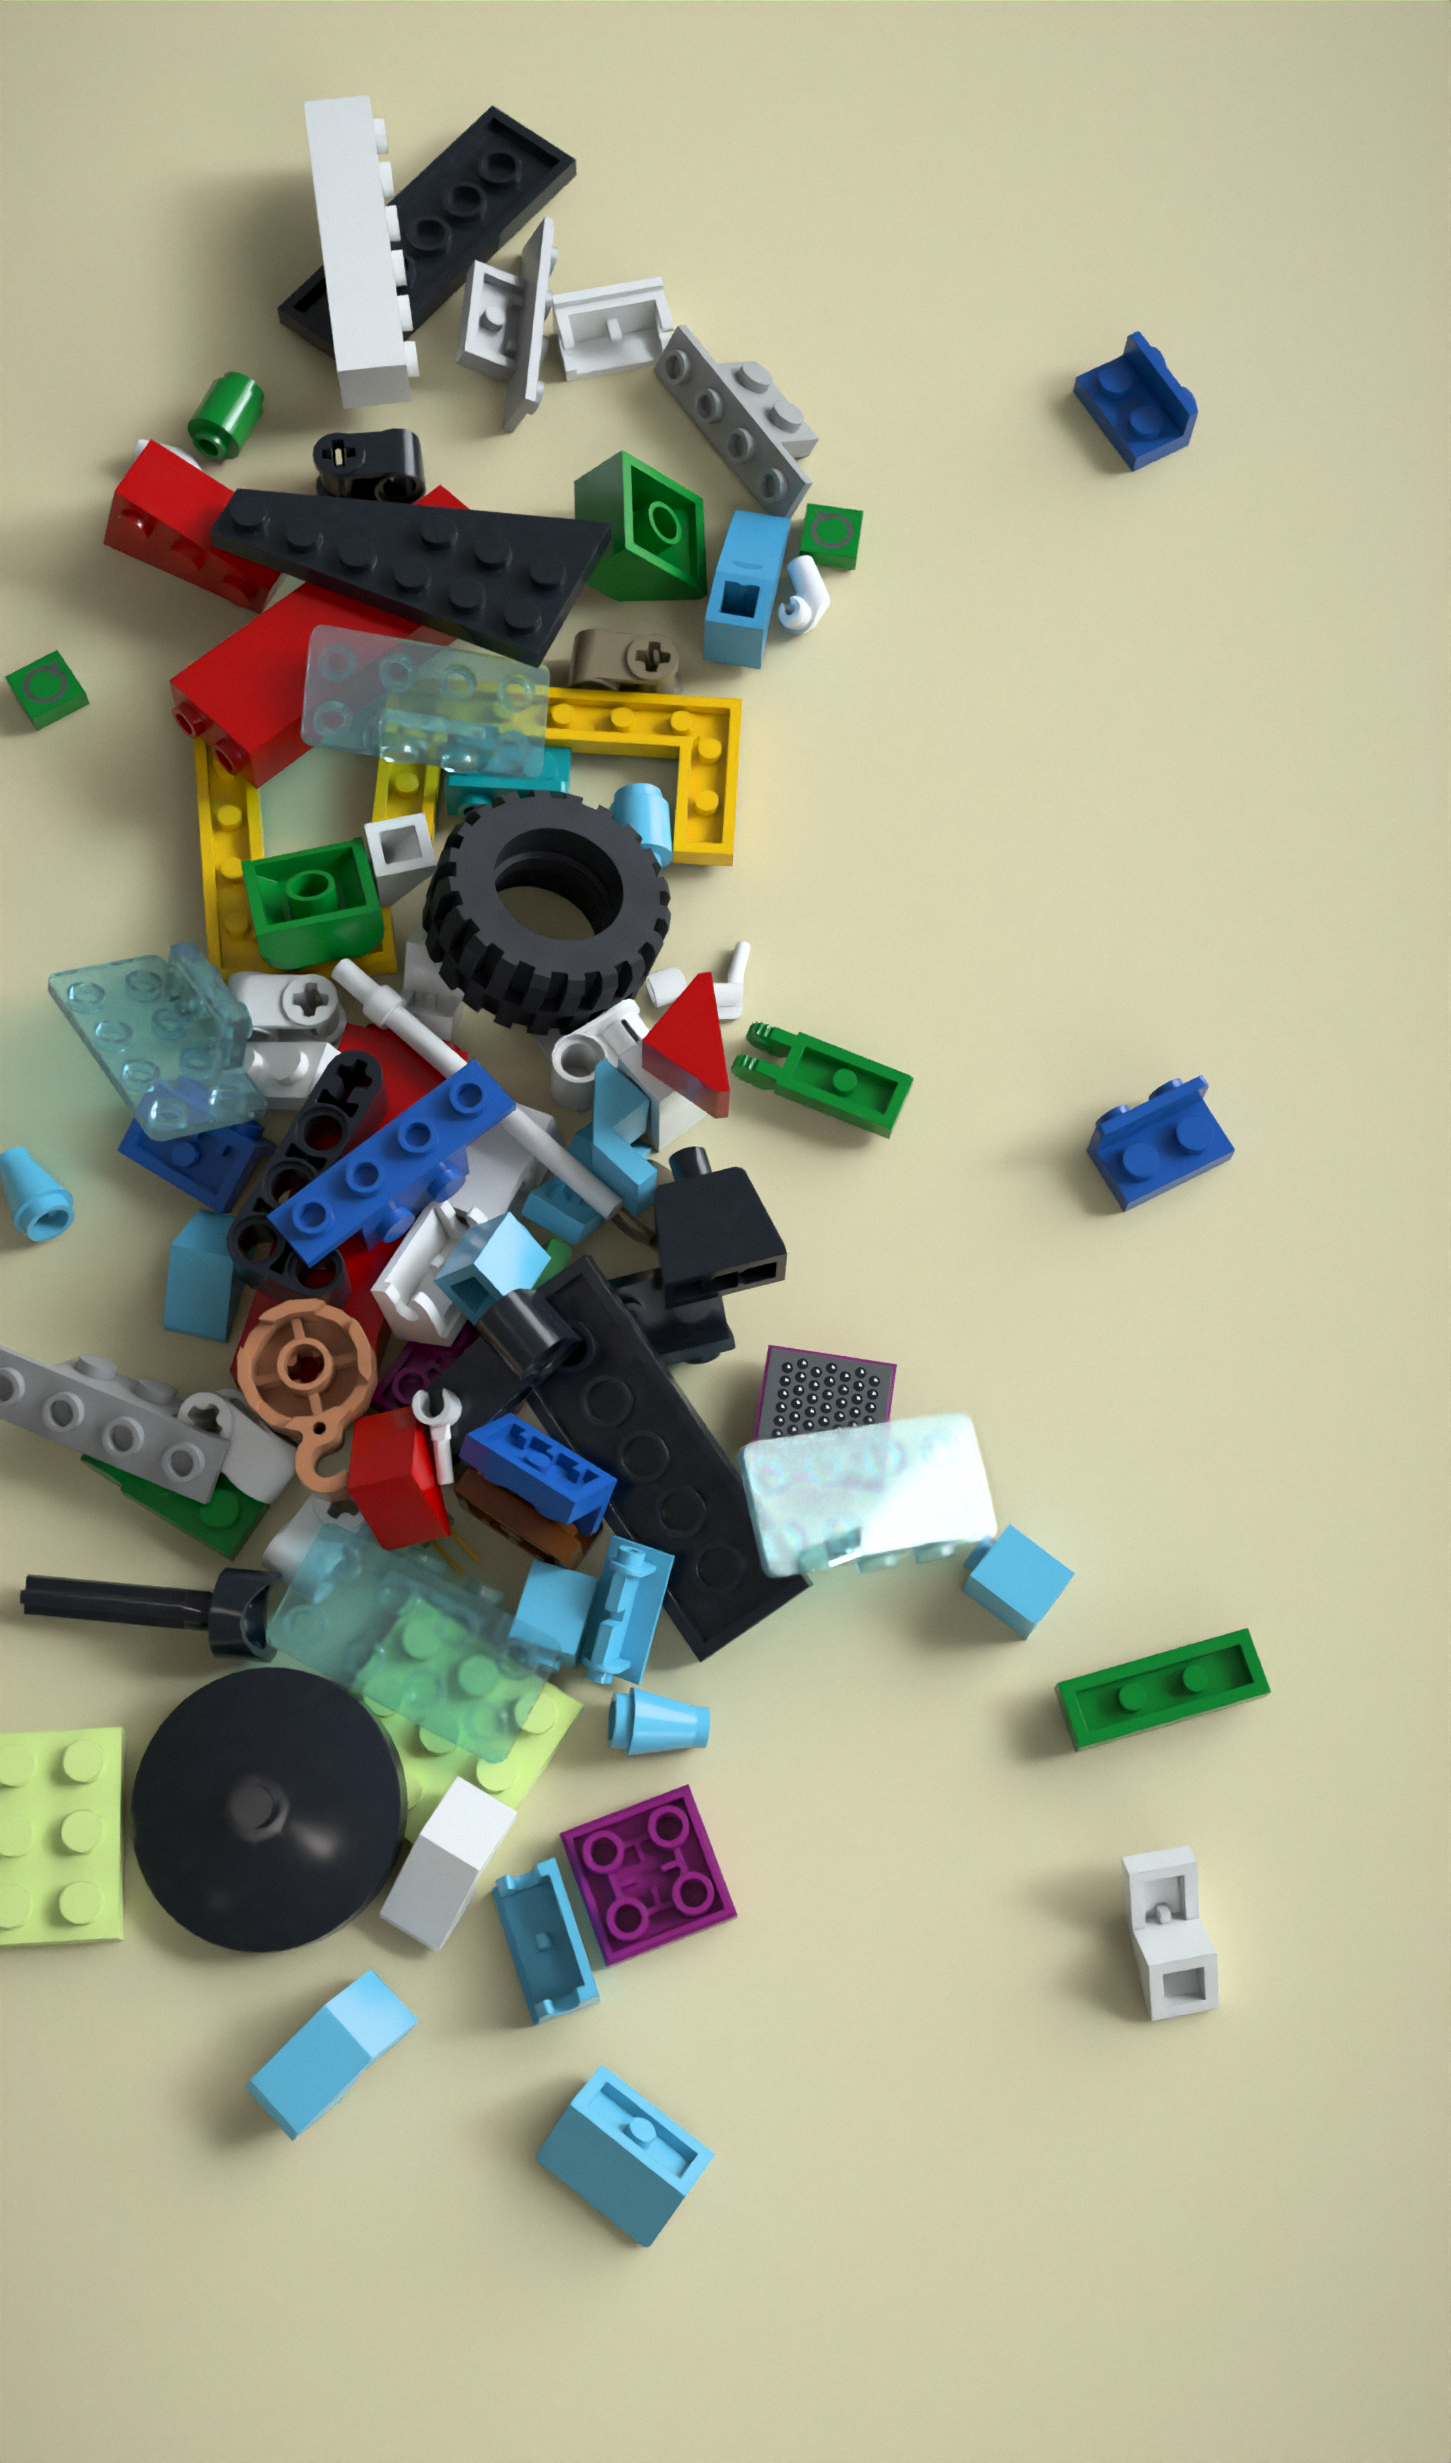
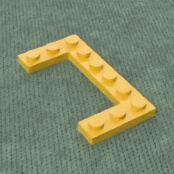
[188,662,398,991]
[372,678,743,867]

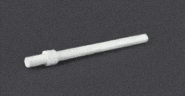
[331,958,624,1221]

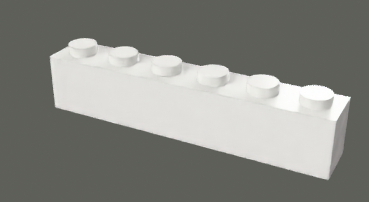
[303,95,419,409]

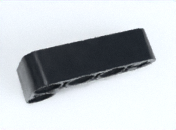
[226,1050,389,1310]
[409,1288,582,1469]

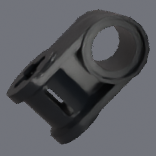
[313,428,426,504]

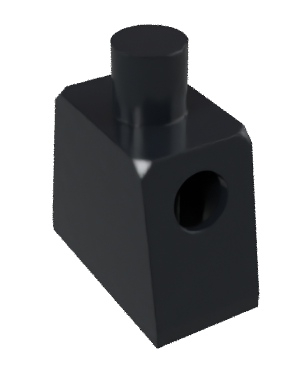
[653,1146,787,1310]

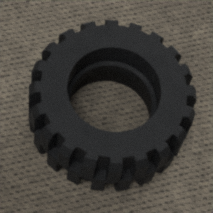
[422,790,671,1036]

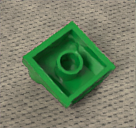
[240,837,385,971]

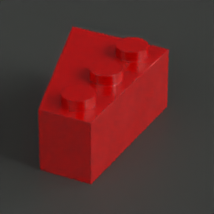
[103,439,287,614]

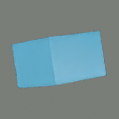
[163,1209,257,1344]

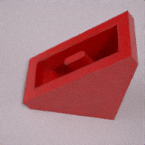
[642,972,730,1119]
[347,1406,452,1552]

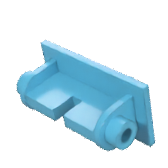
[578,1535,675,1685]

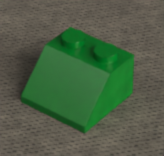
[574,450,708,601]

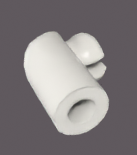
[778,556,830,635]

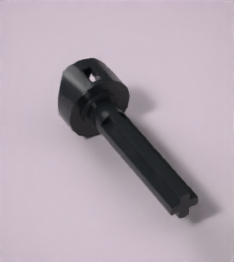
[20,1567,282,1663]

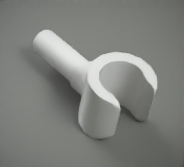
[713,941,751,1019]
[646,967,687,1009]
[412,1388,462,1484]

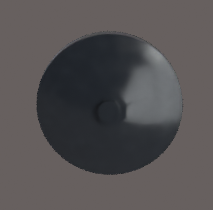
[130,1667,408,1953]

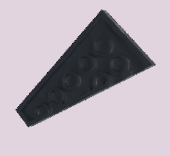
[210,488,612,669]

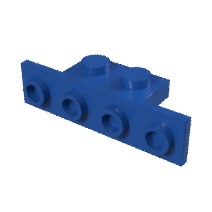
[267,1058,517,1268]

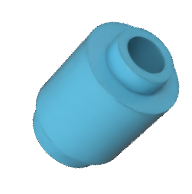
[609,783,673,873]

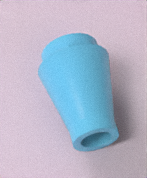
[0,1147,74,1242]
[608,1687,710,1756]

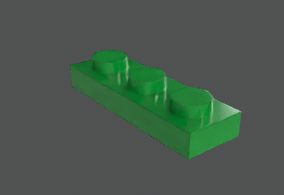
[1054,1628,1271,1753]

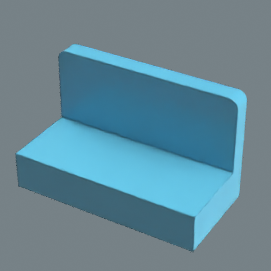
[536,2065,715,2247]

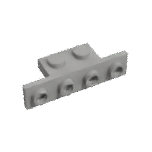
[456,217,558,433]
[654,325,819,519]
[0,1345,231,1504]

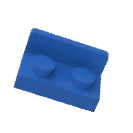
[1073,331,1198,472]
[1086,1075,1235,1212]
[117,1080,278,1214]
[458,1413,617,1536]

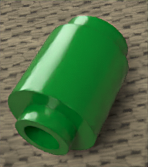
[187,372,264,460]

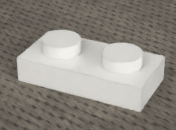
[215,1042,341,1110]

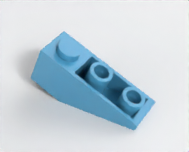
[703,509,791,670]

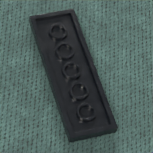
[277,105,577,361]
[525,1254,814,1663]

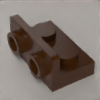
[453,1467,604,1571]

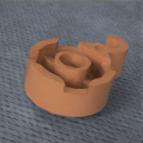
[237,1298,378,1502]

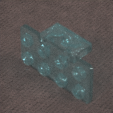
[301,625,550,779]
[47,941,268,1141]
[738,1412,996,1578]
[266,1523,561,1764]

